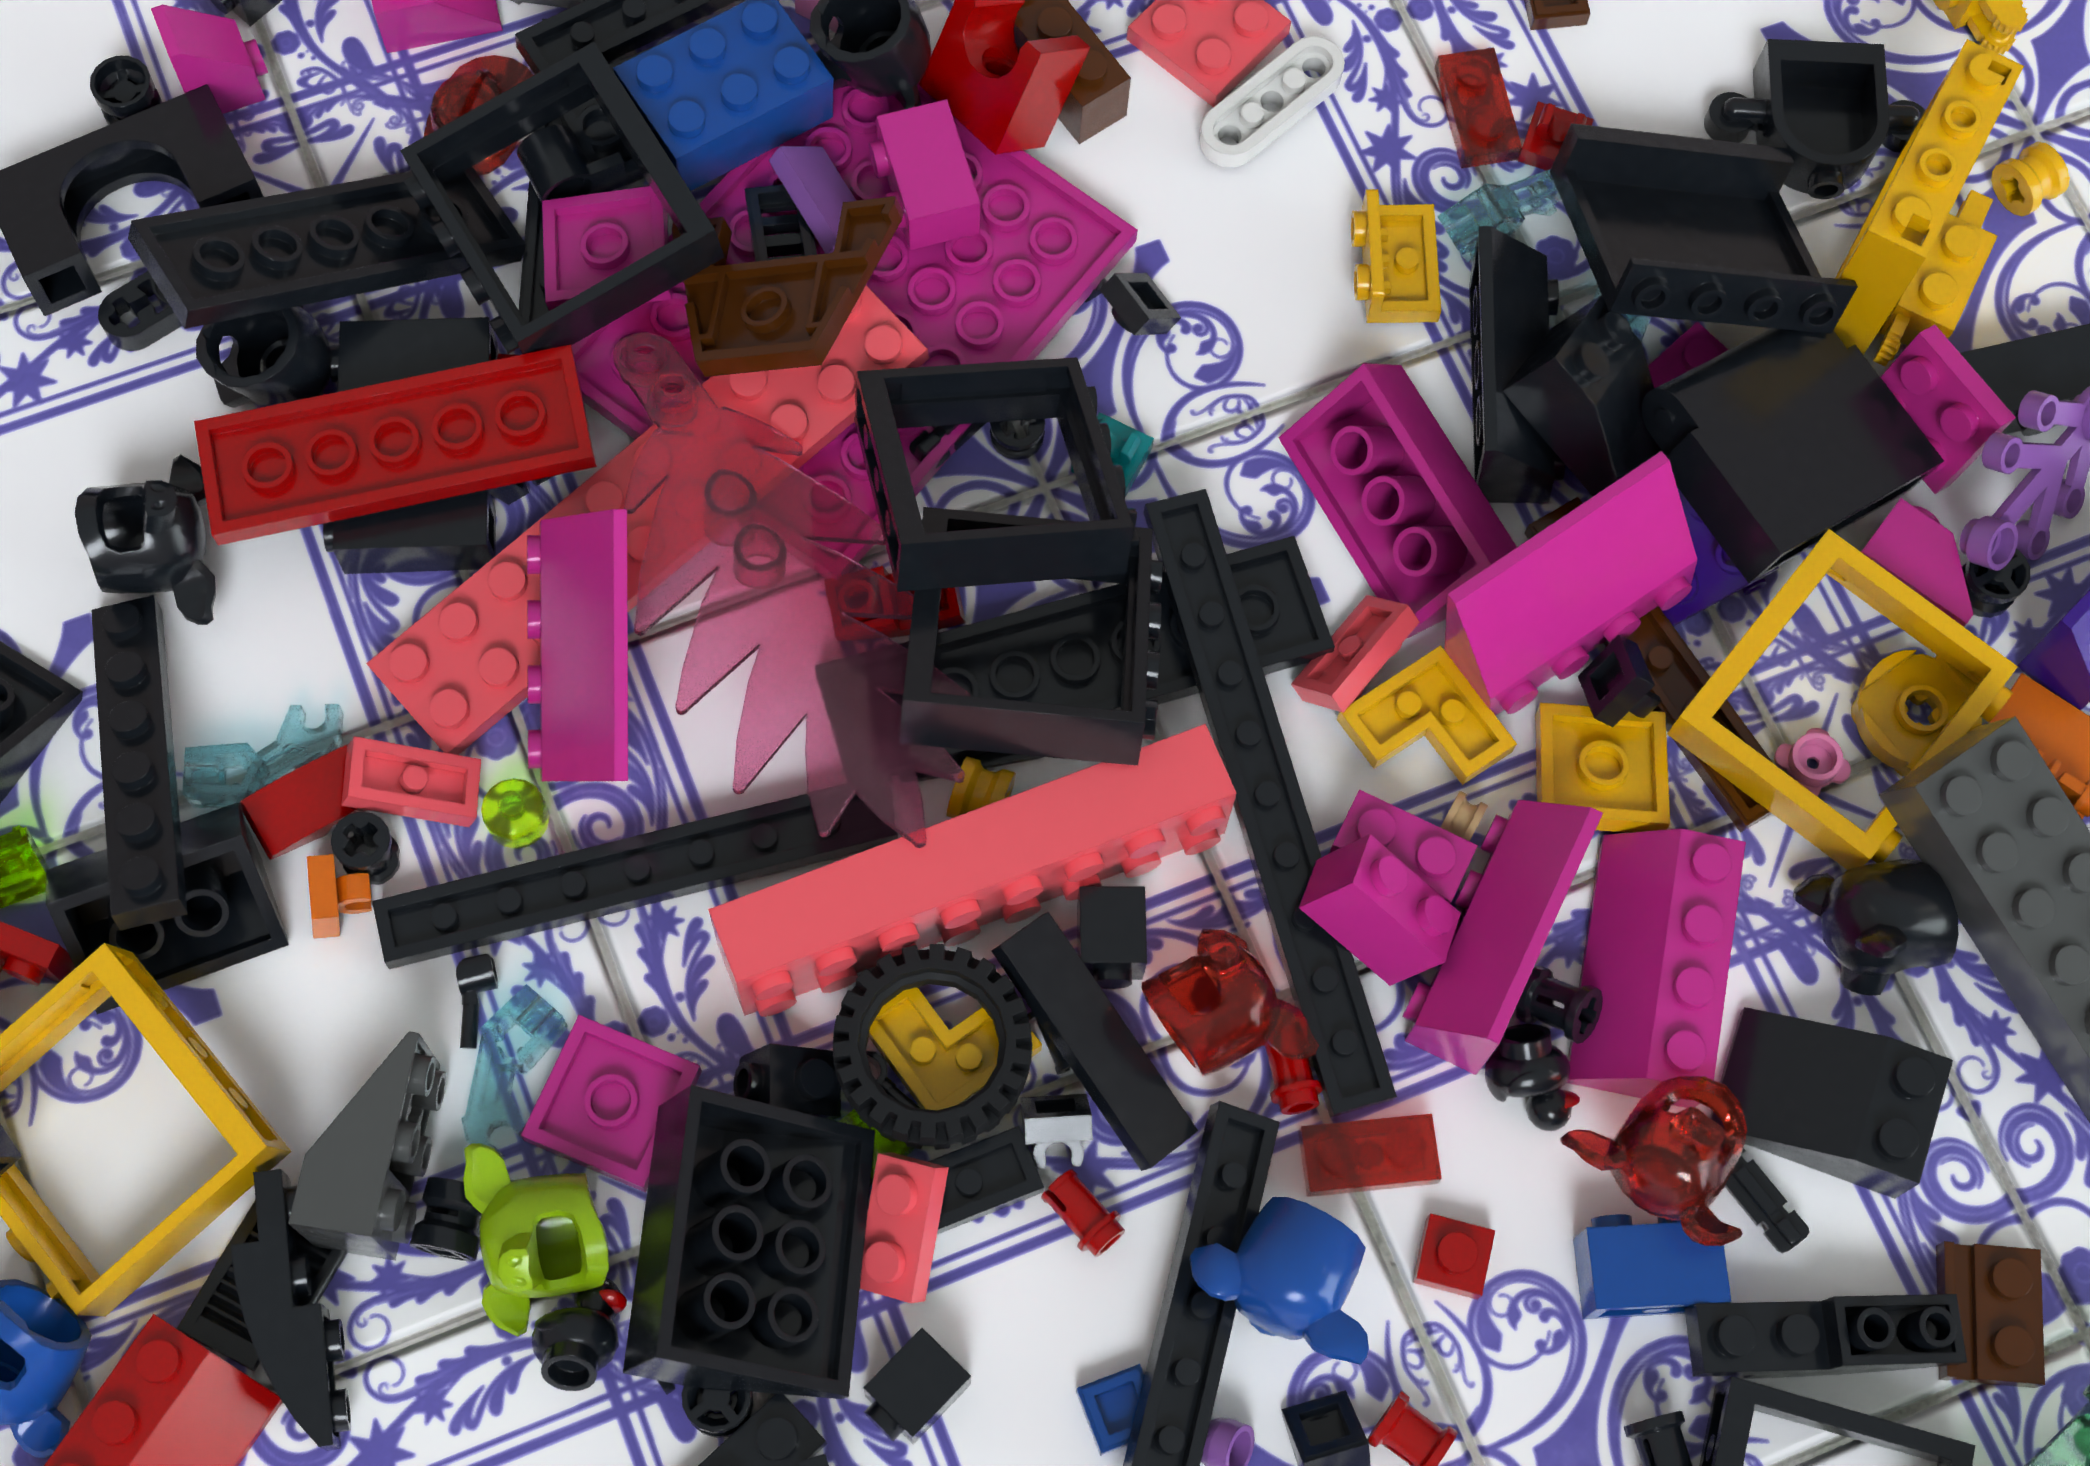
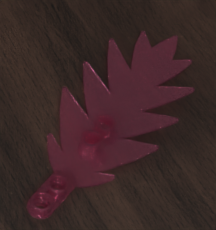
[613,332,971,848]

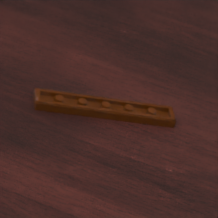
[1524,497,1774,833]

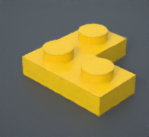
[1336,645,1517,785]
[868,987,1042,1111]

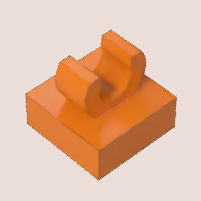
[307,854,372,939]

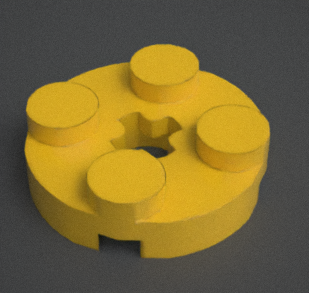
[1851,650,1982,777]

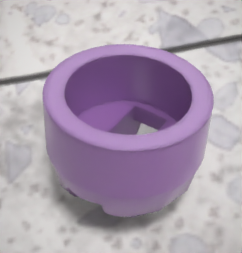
[1201,1417,1255,1466]

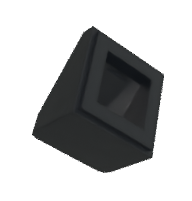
[1281,1390,1371,1466]

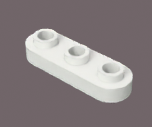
[1199,36,1345,167]

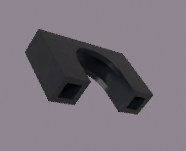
[0,84,264,317]
[323,317,498,574]

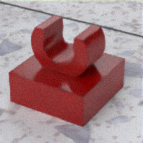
[1518,101,1594,172]

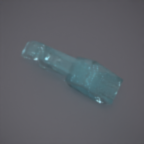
[1437,169,1561,262]
[182,704,344,808]
[461,984,568,1158]

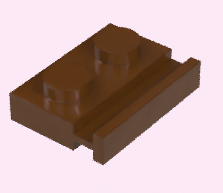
[1936,1241,2045,1388]

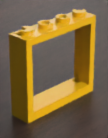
[1833,39,2024,355]
[1667,529,2018,870]
[0,943,292,1317]

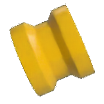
[1991,141,2070,216]
[946,756,1016,818]

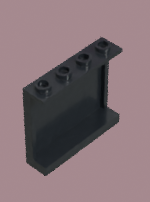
[1550,123,1858,334]

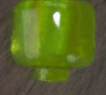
[481,778,550,849]

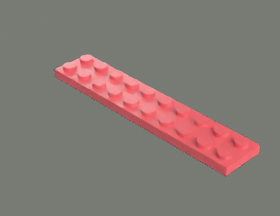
[366,285,929,755]

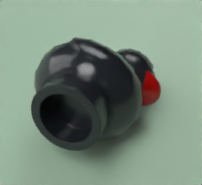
[1485,1024,1580,1131]
[532,1278,627,1391]

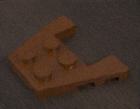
[671,196,903,377]

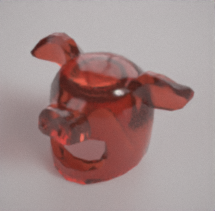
[1141,929,1319,1077]
[1560,1076,1747,1246]

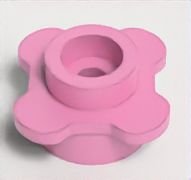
[1774,728,1851,796]

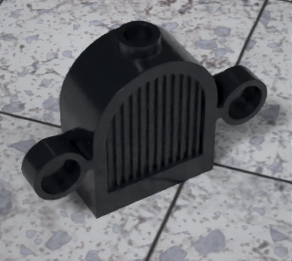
[1704,39,1925,199]

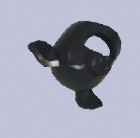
[809,0,931,109]
[196,305,332,408]
[75,454,216,625]
[1793,859,1959,996]

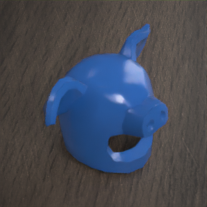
[1189,1197,1369,1365]
[0,1279,92,1459]

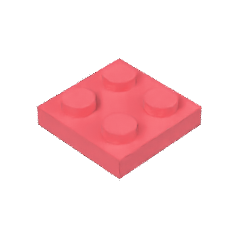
[1126,0,1291,107]

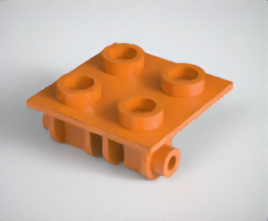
[1989,673,2090,819]

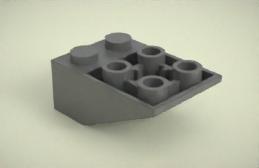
[288,1031,446,1261]

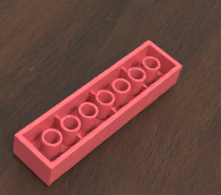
[708,723,1237,1017]

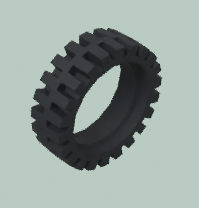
[833,944,1032,1150]

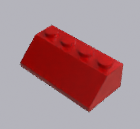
[44,1314,283,1466]

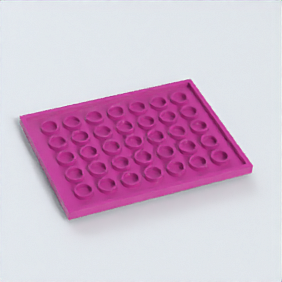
[571,82,1138,582]

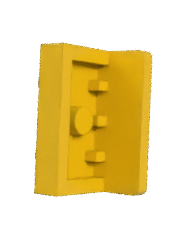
[1351,189,1441,323]

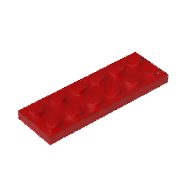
[194,344,597,545]

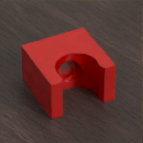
[919,0,1091,155]

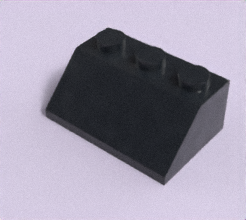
[46,802,289,1014]

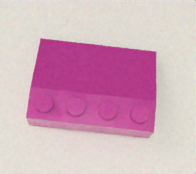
[1445,451,1698,716]
[527,509,628,781]

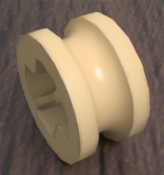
[1440,791,1488,841]

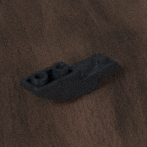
[230,1169,351,1451]
[1684,1294,1967,1379]

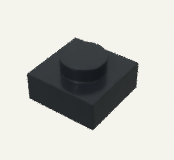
[1100,273,1181,335]

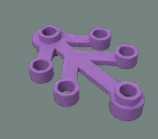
[1959,386,2090,571]

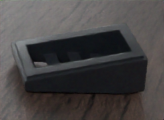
[744,185,817,262]

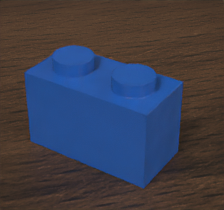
[1573,1211,1732,1320]

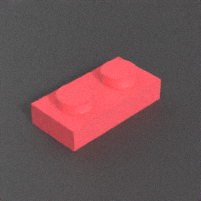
[1291,595,1420,713]
[341,736,481,827]
[860,1152,949,1304]

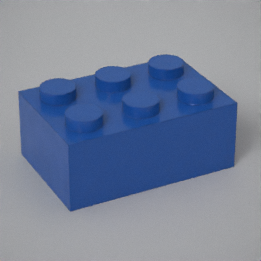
[613,0,834,191]

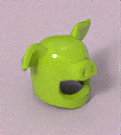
[463,1143,609,1337]

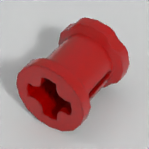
[1367,1390,1458,1466]

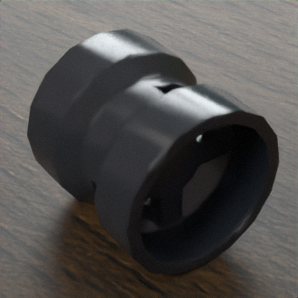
[90,56,163,125]
[409,1177,482,1262]

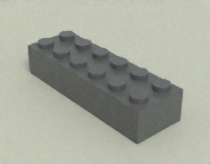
[1879,716,2090,1123]

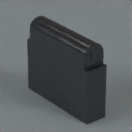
[1641,328,1944,583]

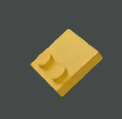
[1535,702,1670,833]

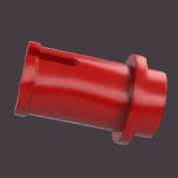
[1261,1025,1323,1115]
[1041,1169,1125,1257]

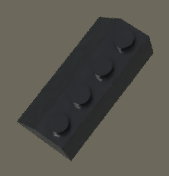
[1469,226,1565,503]

